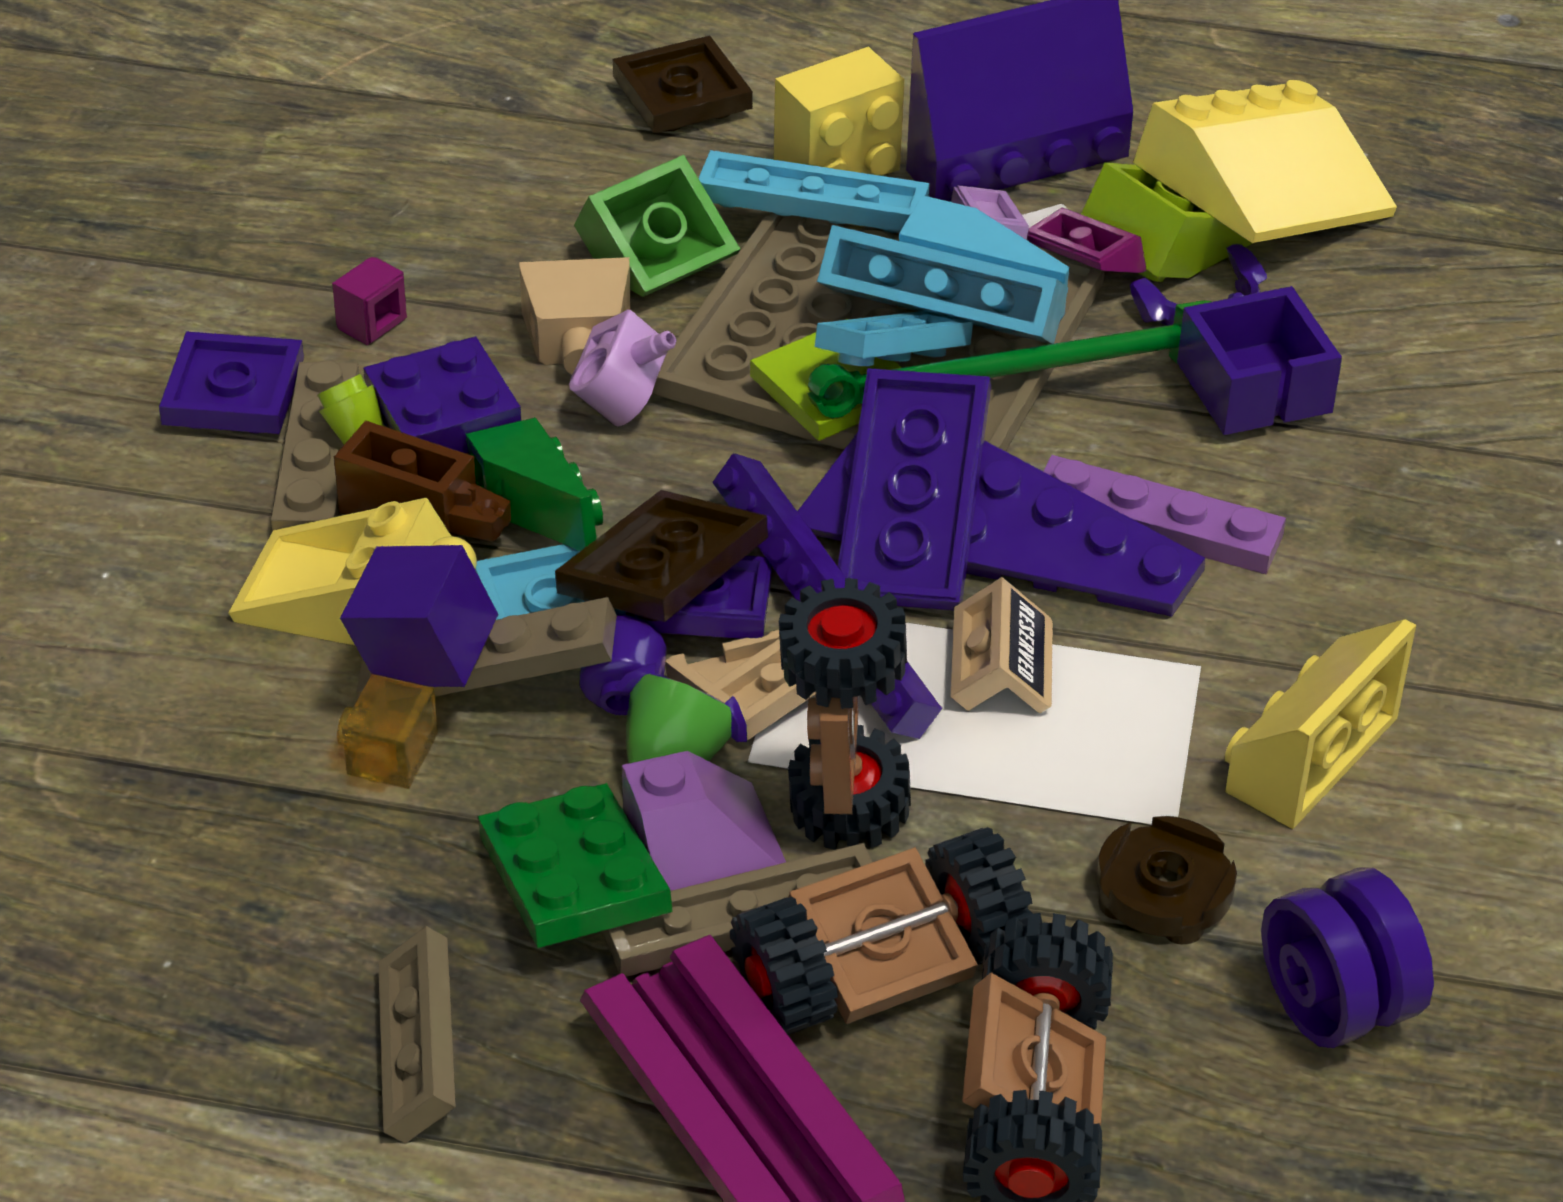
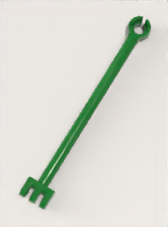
[807,300,1212,418]

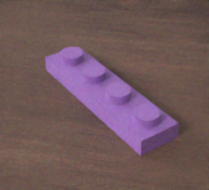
[1043,455,1286,574]

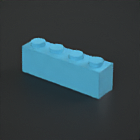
[817,225,1069,344]

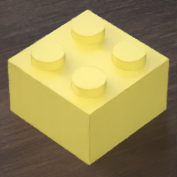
[774,46,905,176]

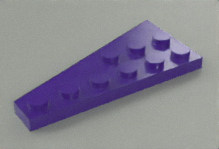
[797,432,1205,617]

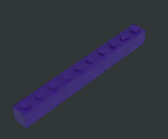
[712,453,942,739]

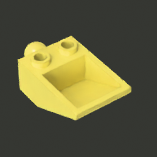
[228,498,477,646]

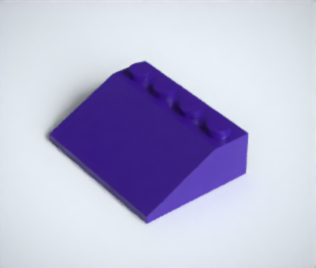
[906,0,1133,202]

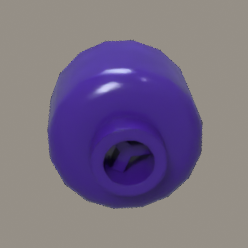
[579,615,667,715]

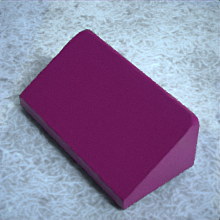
[1027,207,1146,273]

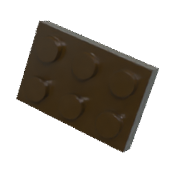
[555,490,768,622]

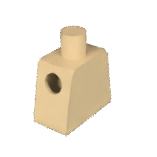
[519,257,630,375]

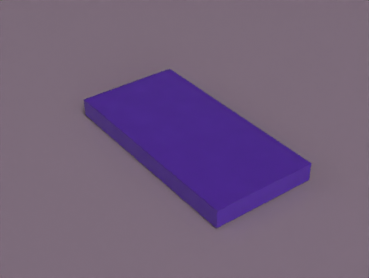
[838,368,991,611]

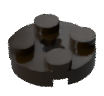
[1096,816,1237,945]

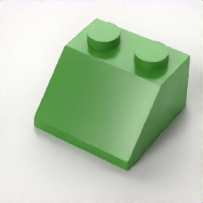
[574,155,740,297]

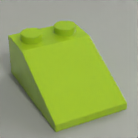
[1081,162,1253,282]

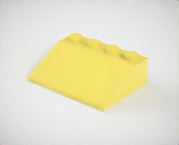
[1133,80,1397,243]

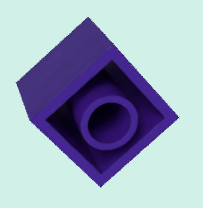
[340,545,499,687]

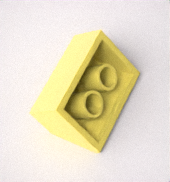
[1225,619,1416,829]

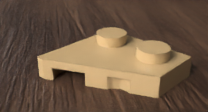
[665,630,816,740]

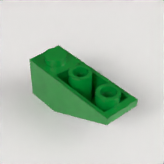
[466,417,603,551]

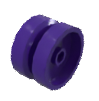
[1261,867,1434,1048]

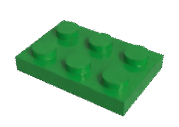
[477,783,673,948]

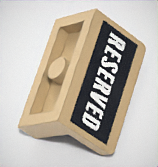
[951,577,1053,713]

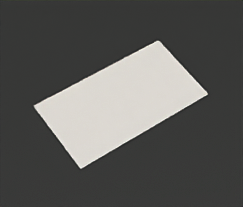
[748,623,1201,825]

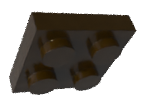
[612,35,753,133]

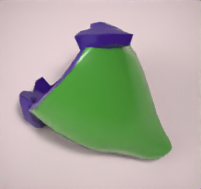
[615,663,747,764]

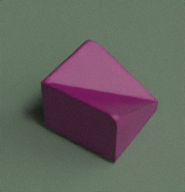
[332,257,407,345]

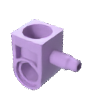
[569,310,676,427]

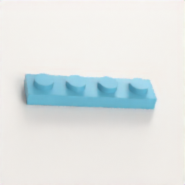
[698,150,929,233]

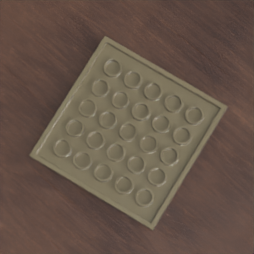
[652,212,1105,451]

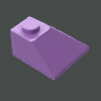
[622,751,786,891]

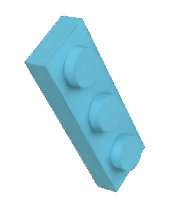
[815,311,973,366]

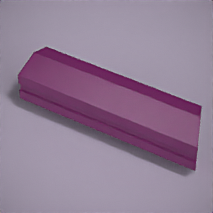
[580,934,905,1202]

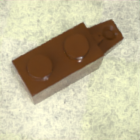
[334,420,511,542]

